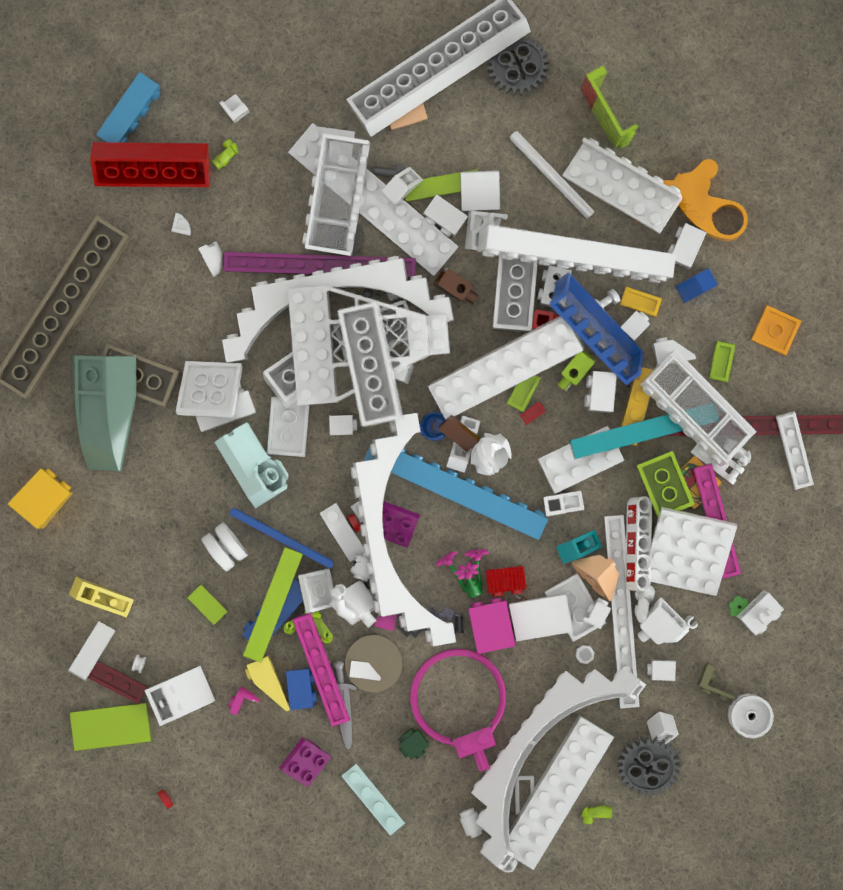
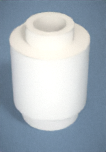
[459,808,483,838]

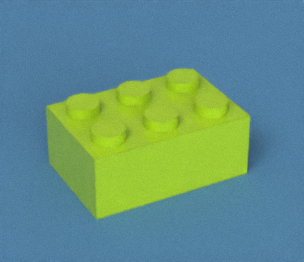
[636,451,695,518]

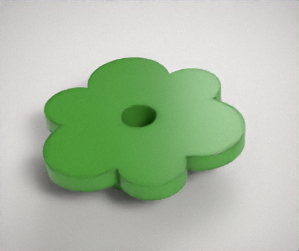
[729,596,748,616]

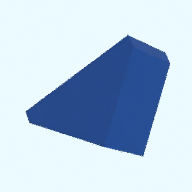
[676,268,718,303]

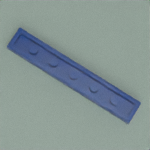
[229,508,335,569]

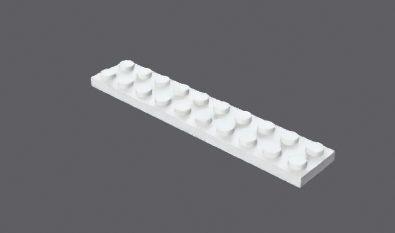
[288,123,459,276]

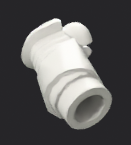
[722,438,751,466]

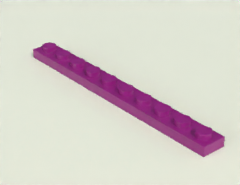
[224,252,416,278]

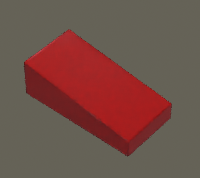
[520,401,546,425]

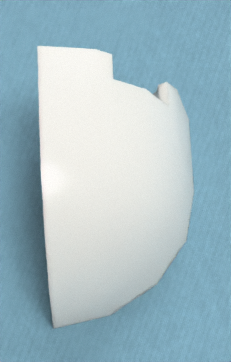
[198,242,224,277]

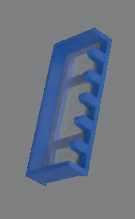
[549,272,644,385]

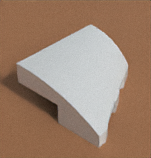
[465,211,508,250]

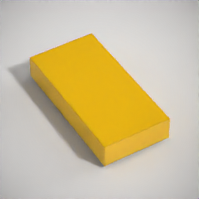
[620,287,662,317]

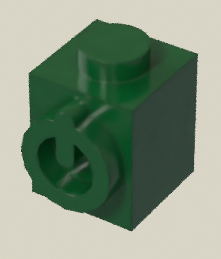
[398,728,429,759]

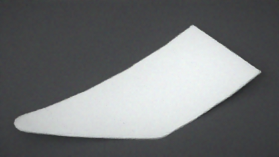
[349,661,381,681]

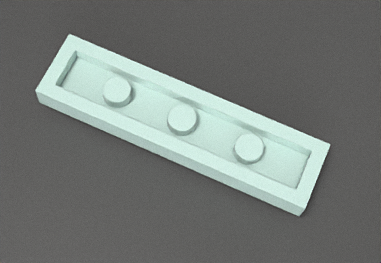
[341,763,405,835]

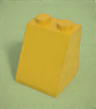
[8,468,73,529]

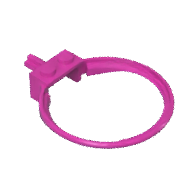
[410,649,506,772]

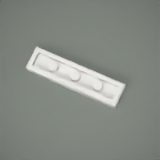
[776,411,814,490]

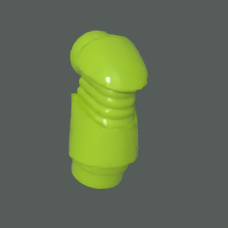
[211,139,238,170]
[581,804,612,824]

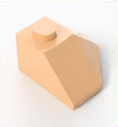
[572,555,619,601]

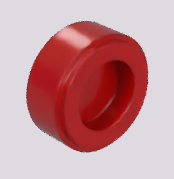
[346,514,361,533]
[157,789,173,809]

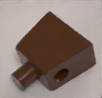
[433,268,478,304]

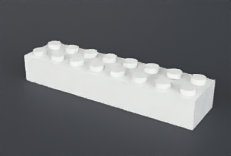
[428,316,584,419]
[509,715,614,870]

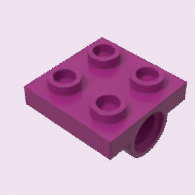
[382,501,420,548]
[279,737,331,787]

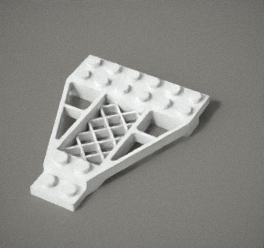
[288,286,450,406]

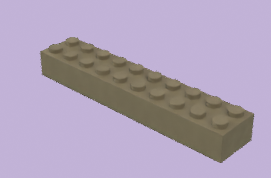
[0,215,132,400]

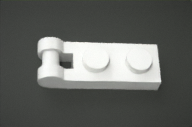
[690,445,745,485]

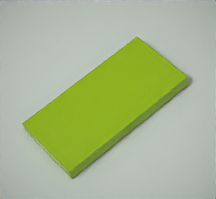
[70,703,151,751]

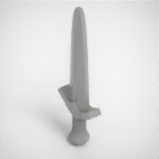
[333,660,356,749]

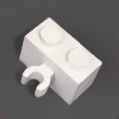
[736,590,784,635]

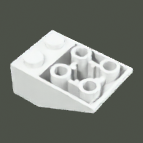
[145,666,215,726]

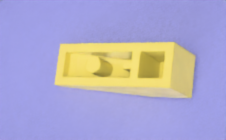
[69,577,134,618]
[245,655,290,711]

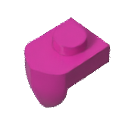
[228,687,259,716]

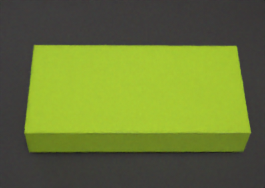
[708,341,735,382]
[506,375,541,412]
[188,584,228,625]

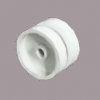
[201,522,248,572]
[727,693,774,738]

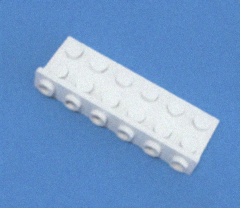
[562,138,682,234]

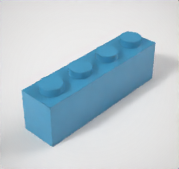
[96,72,161,143]

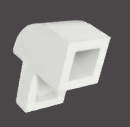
[543,491,584,516]

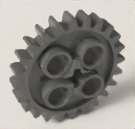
[487,36,549,96]
[618,735,681,796]

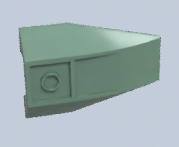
[71,354,136,471]

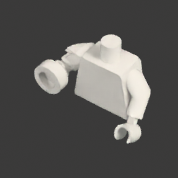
[329,578,377,628]
[634,585,698,644]

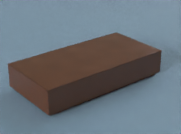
[438,415,480,452]

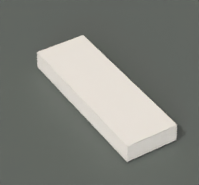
[69,621,115,681]

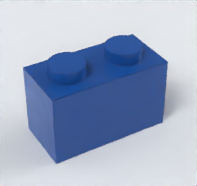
[286,668,317,710]

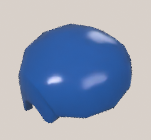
[419,412,446,441]

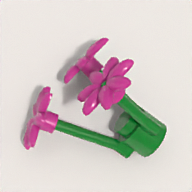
[436,549,489,598]

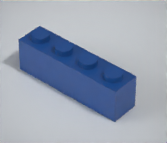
[242,577,303,641]

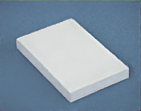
[267,397,309,457]
[544,573,606,642]
[509,593,573,641]

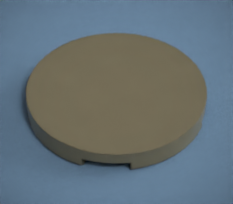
[345,634,403,693]

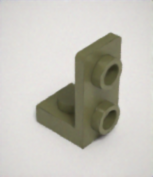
[697,663,736,702]

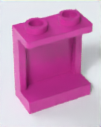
[468,597,515,654]

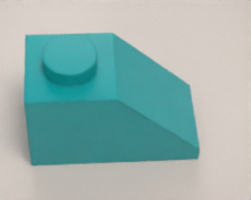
[556,529,602,564]

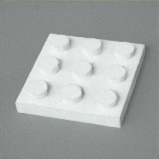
[176,361,243,417]

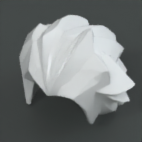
[471,433,511,475]

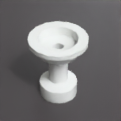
[595,289,620,309]

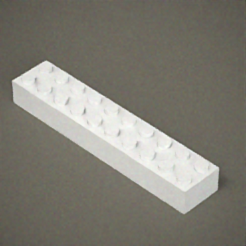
[346,0,531,137]
[477,225,676,283]

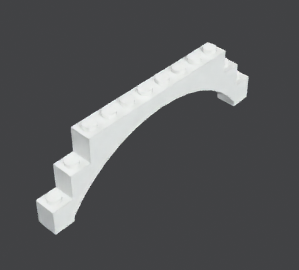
[222,256,454,363]
[351,413,456,646]
[471,667,646,869]

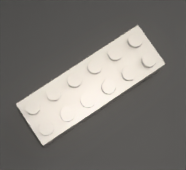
[338,302,403,427]

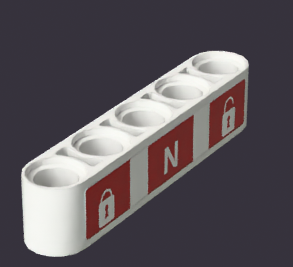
[625,496,652,591]

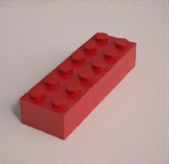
[90,142,211,187]

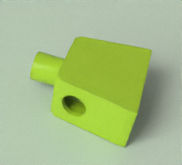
[557,350,596,391]

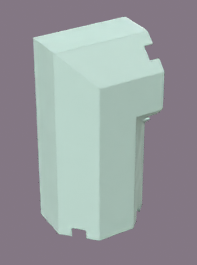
[215,423,289,508]

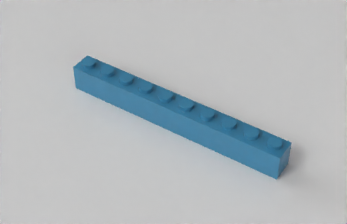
[364,437,548,540]

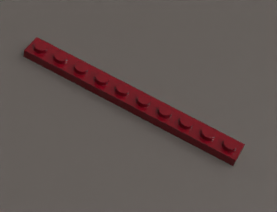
[661,415,843,437]

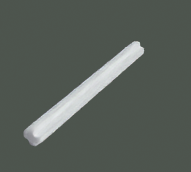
[510,131,594,219]

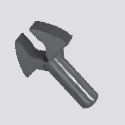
[373,163,406,177]

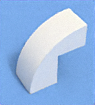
[446,416,480,473]

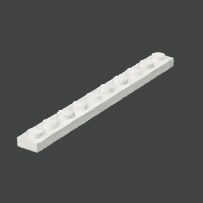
[604,515,639,708]

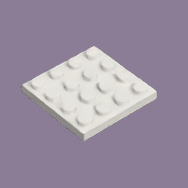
[649,507,737,596]

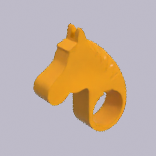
[664,159,748,241]

